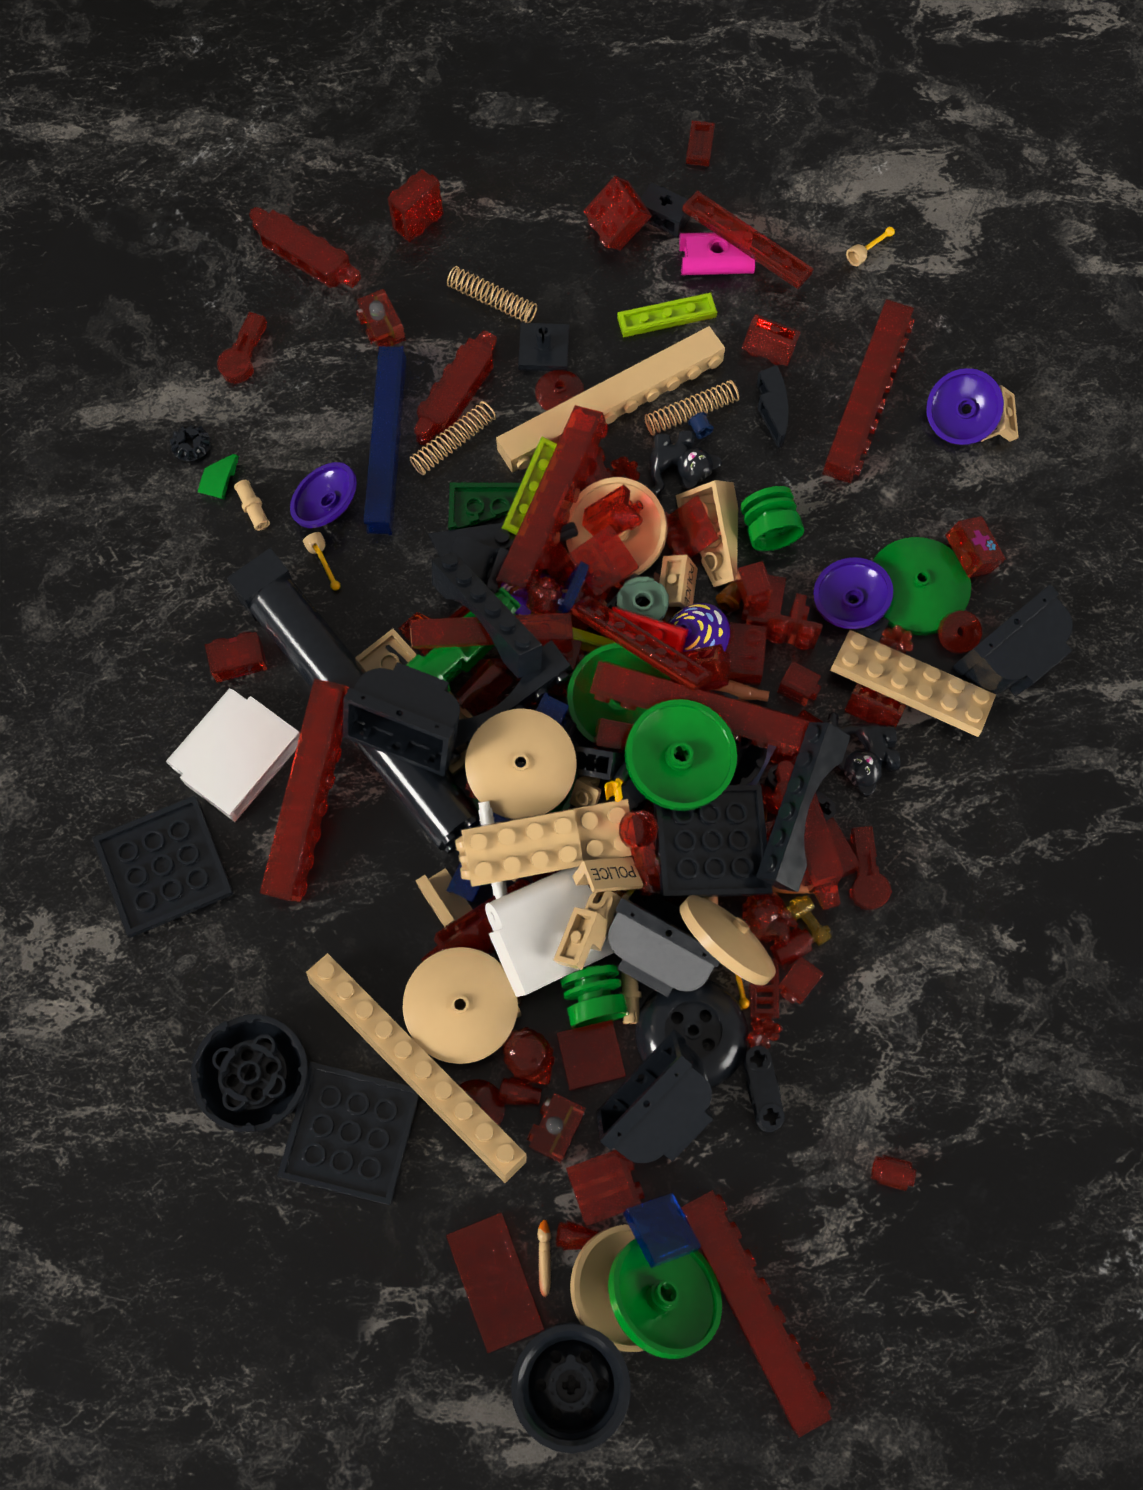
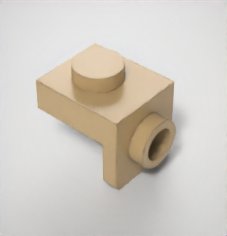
[569,775,601,808]

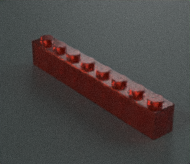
[823,299,915,483]
[496,405,608,600]
[590,660,811,756]
[260,678,350,902]
[679,1191,832,1437]

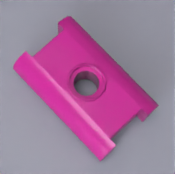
[679,231,755,275]

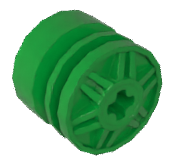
[740,486,804,551]
[560,965,629,1029]

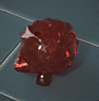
[742,889,799,943]
[503,1027,554,1085]

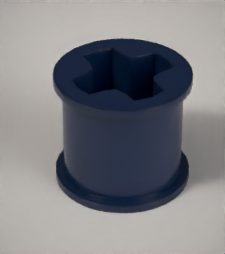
[688,412,714,439]

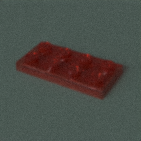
[446,1213,544,1353]

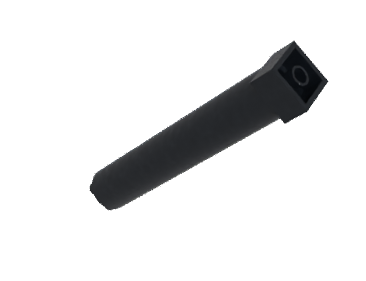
[227,548,480,854]

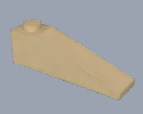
[676,480,738,587]

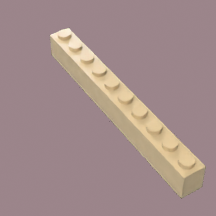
[496,326,725,473]
[306,953,526,1183]

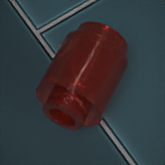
[770,927,814,966]
[871,1155,916,1191]

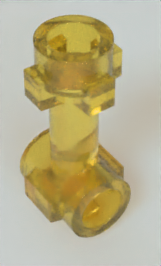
[787,895,832,946]

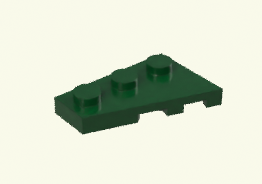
[448,482,521,530]

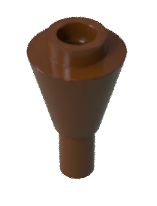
[716,569,750,612]

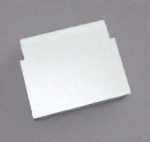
[166,688,304,822]
[485,867,614,997]

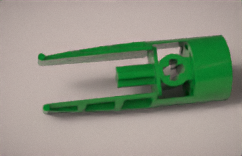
[406,587,521,692]

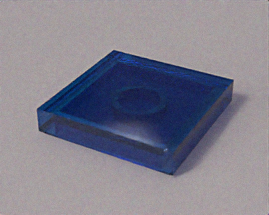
[548,561,589,623]
[623,1193,701,1268]

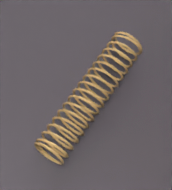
[447,266,537,323]
[645,380,739,436]
[410,401,496,475]

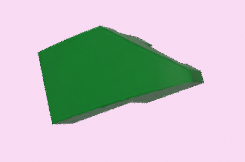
[198,454,239,499]

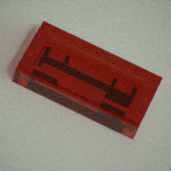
[686,120,715,166]

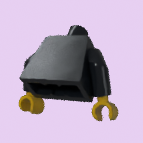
[573,745,631,802]

